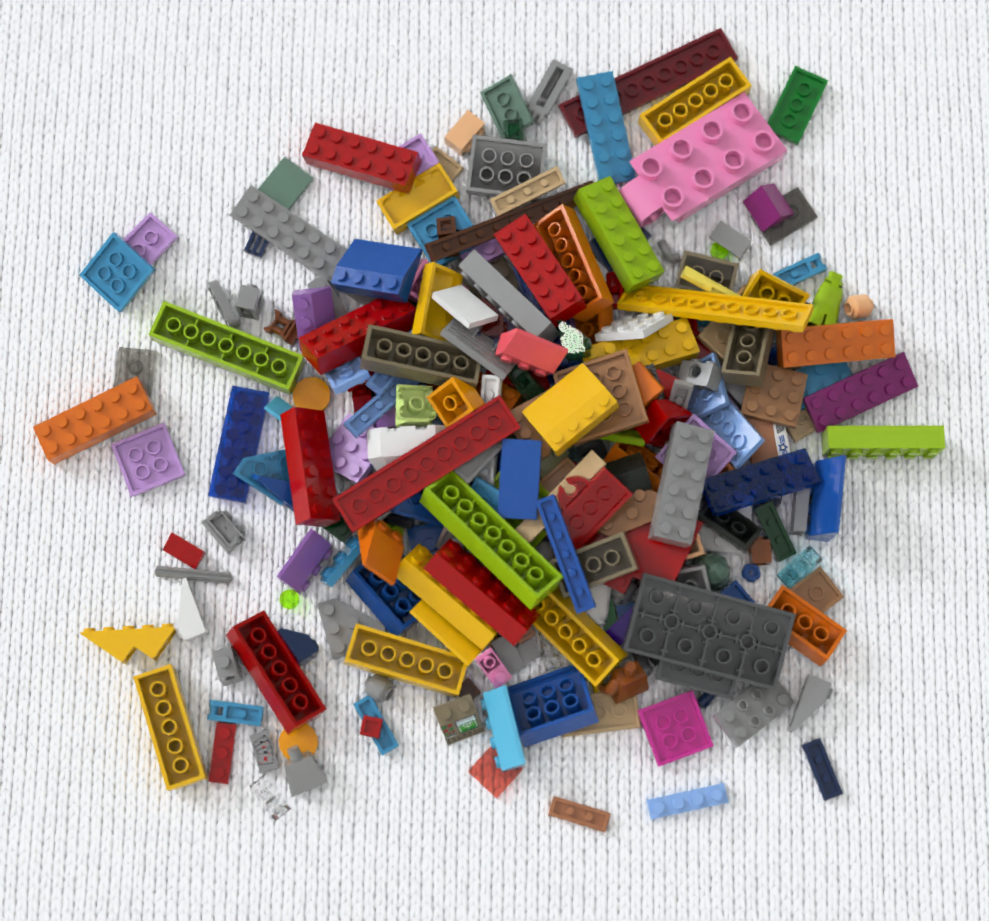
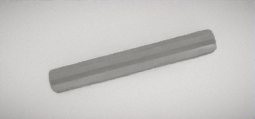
[155,566,232,583]

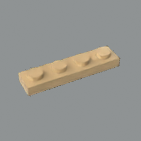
[489,166,566,216]

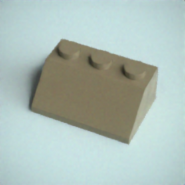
[675,249,739,292]

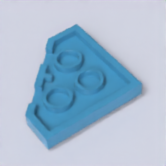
[233,449,290,506]

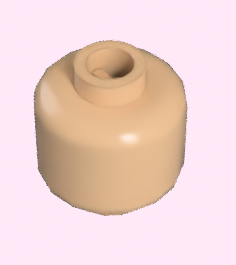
[844,294,874,320]

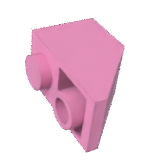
[475,647,513,688]

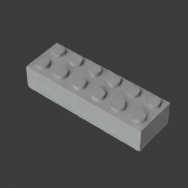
[458,249,560,342]
[648,421,715,548]

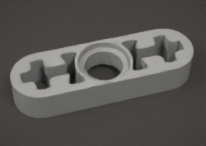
[207,279,239,329]

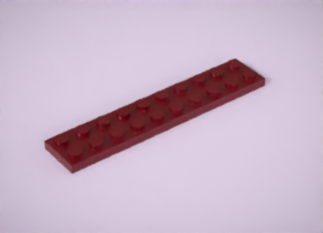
[558,27,738,138]

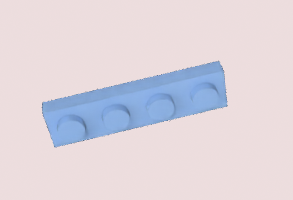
[646,783,728,820]

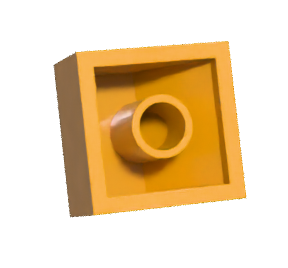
[426,376,485,428]

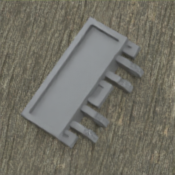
[440,318,516,380]

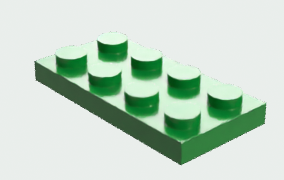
[768,66,829,146]

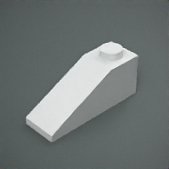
[176,578,209,642]

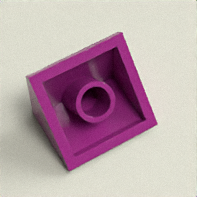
[743,183,794,233]

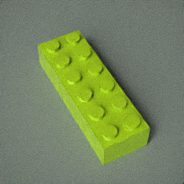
[573,176,665,294]
[821,425,945,459]

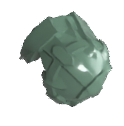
[693,552,731,591]

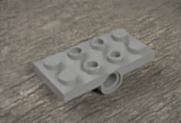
[712,682,795,748]

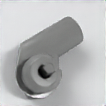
[657,239,681,264]

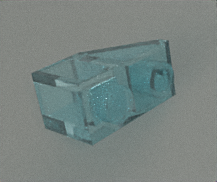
[777,545,823,589]

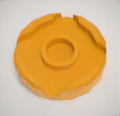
[292,377,331,411]
[279,724,318,759]

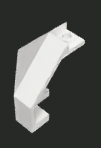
[367,425,446,471]

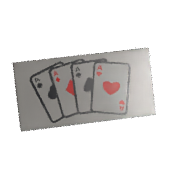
[249,730,280,774]

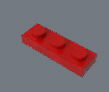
[208,722,237,784]

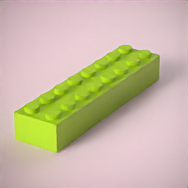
[148,301,306,395]
[419,471,563,610]

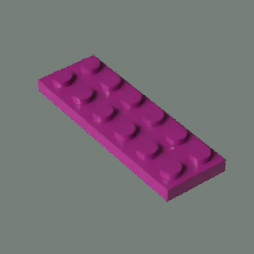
[803,352,918,433]

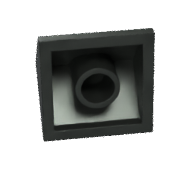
[604,452,652,495]

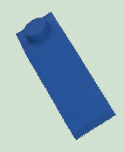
[251,474,294,512]

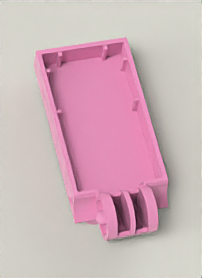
[619,92,787,228]

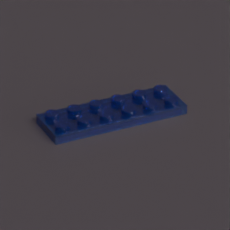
[208,385,270,504]
[703,448,821,517]

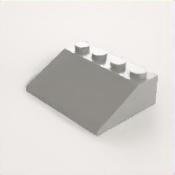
[466,135,547,203]

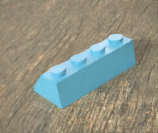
[480,685,526,772]

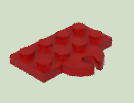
[557,467,633,549]

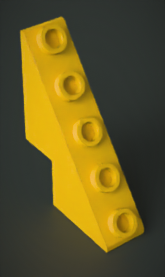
[80,623,177,664]

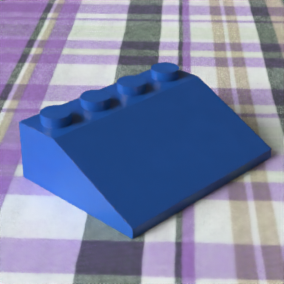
[331,239,423,303]
[804,455,846,542]
[345,554,422,636]
[507,665,599,747]

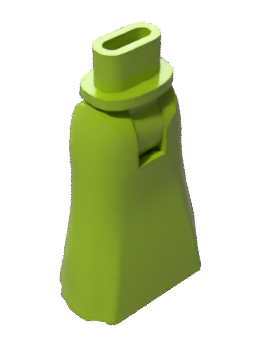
[807,271,843,326]

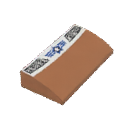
[745,417,797,491]

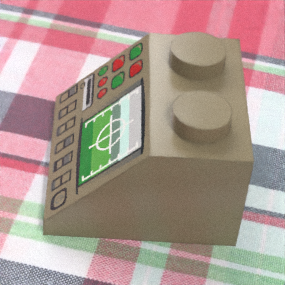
[433,694,485,745]

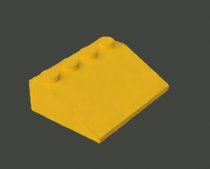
[522,363,620,456]

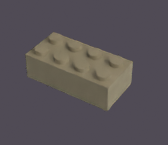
[721,324,775,387]
[550,532,640,598]

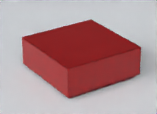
[359,715,383,739]

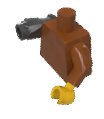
[591,652,653,704]

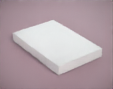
[432,285,498,329]

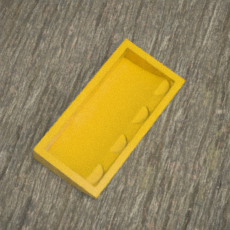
[376,163,460,235]
[412,262,463,342]
[410,600,491,666]

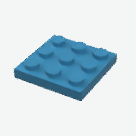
[407,195,479,266]
[79,232,156,312]

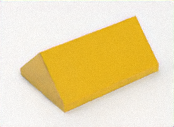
[742,269,810,304]

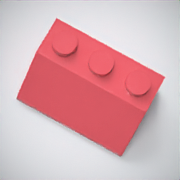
[495,328,568,377]

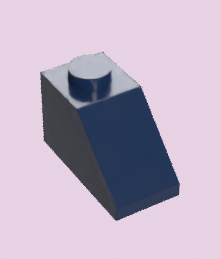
[278,628,319,667]

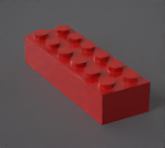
[302,122,422,194]
[494,214,587,328]
[298,298,416,375]
[280,407,341,527]
[423,539,540,646]
[226,610,327,734]

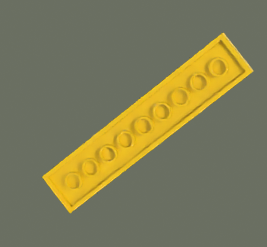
[617,285,813,332]

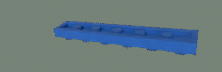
[535,494,597,614]

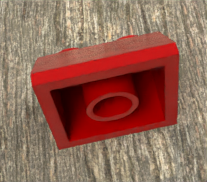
[634,399,692,444]

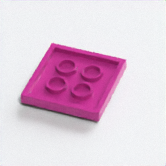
[637,690,714,767]

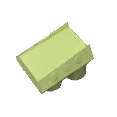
[395,384,436,428]

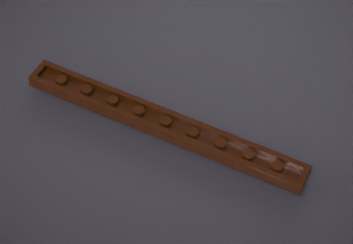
[425,180,594,262]

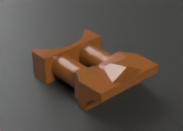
[263,309,298,346]

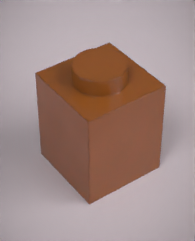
[748,536,772,566]

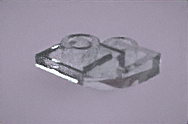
[538,631,565,672]

